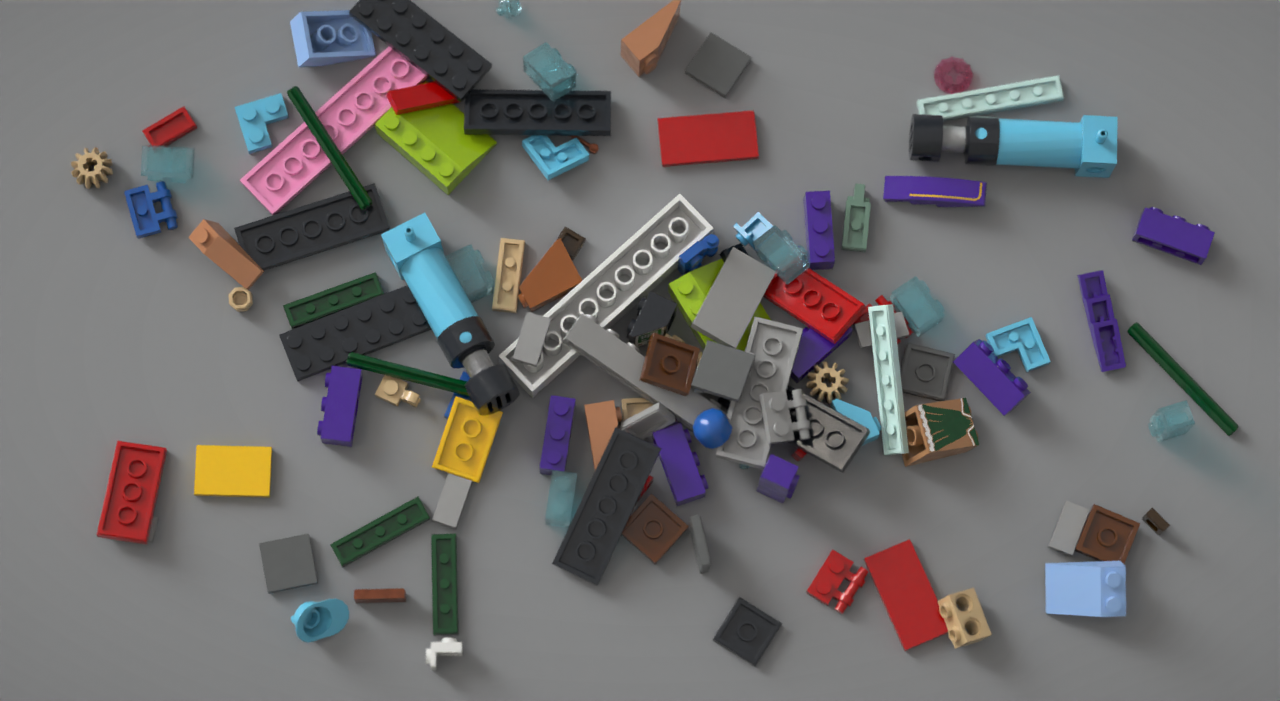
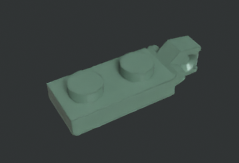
[841,183,871,252]

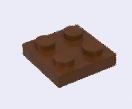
[639,333,700,396]
[622,493,689,565]
[1074,504,1140,564]

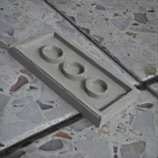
[690,247,776,349]

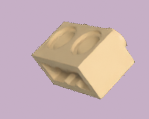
[937,588,992,649]

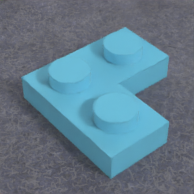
[235,93,289,154]
[522,135,589,180]
[985,317,1051,372]

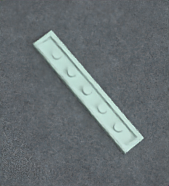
[917,75,1064,122]
[868,304,909,455]

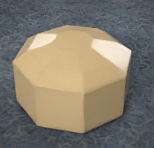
[228,287,253,312]

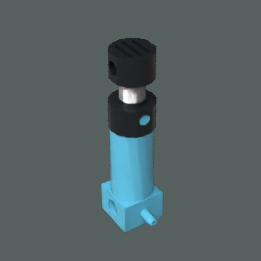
[909,114,1118,178]
[381,213,520,416]

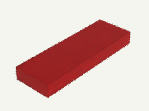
[387,82,460,115]

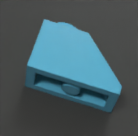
[830,399,881,446]

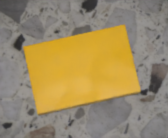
[432,396,503,483]
[194,445,272,497]

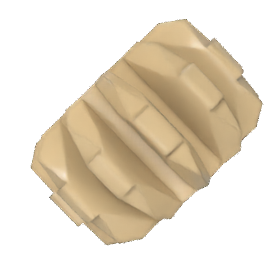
[71,147,113,189]
[806,362,849,404]

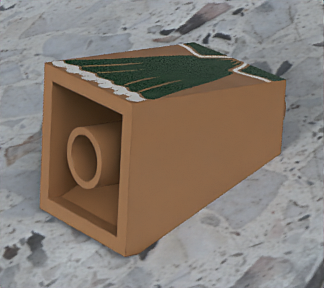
[902,398,979,467]

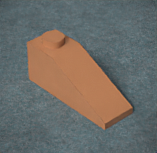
[188,219,264,290]
[584,400,622,470]

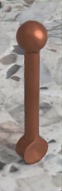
[570,136,599,154]

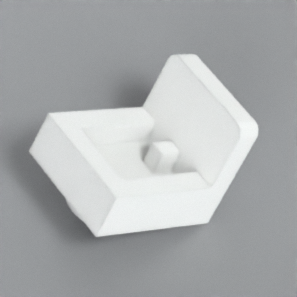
[426,638,463,670]

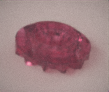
[934,56,973,94]

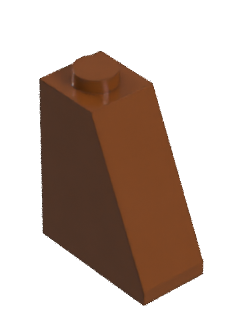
[517,239,582,313]

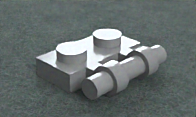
[759,389,811,444]

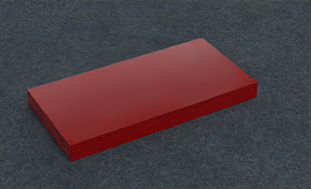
[657,110,759,167]
[763,256,866,344]
[96,441,167,545]
[864,539,948,651]

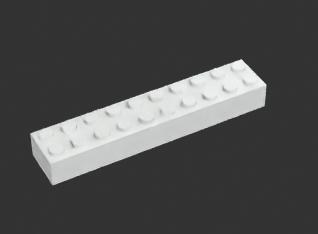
[498,194,714,398]

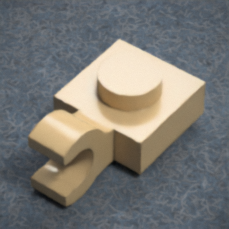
[375,375,421,408]

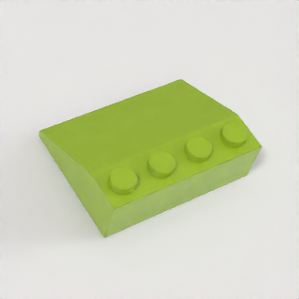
[375,81,497,195]
[668,259,771,351]

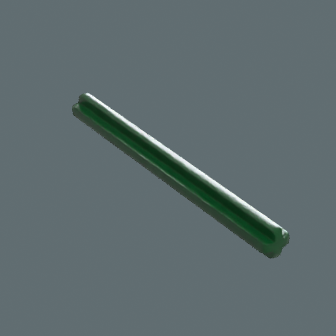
[287,86,373,210]
[1127,322,1239,436]
[347,352,469,397]

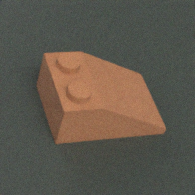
[621,0,681,77]

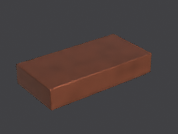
[354,588,406,603]

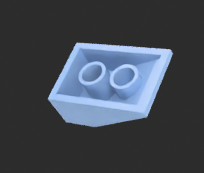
[290,10,376,67]
[1045,561,1126,617]

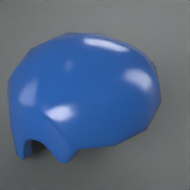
[693,408,733,449]

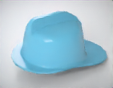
[291,599,349,643]

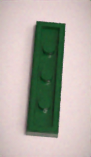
[283,272,384,330]
[330,496,430,568]
[431,534,459,635]

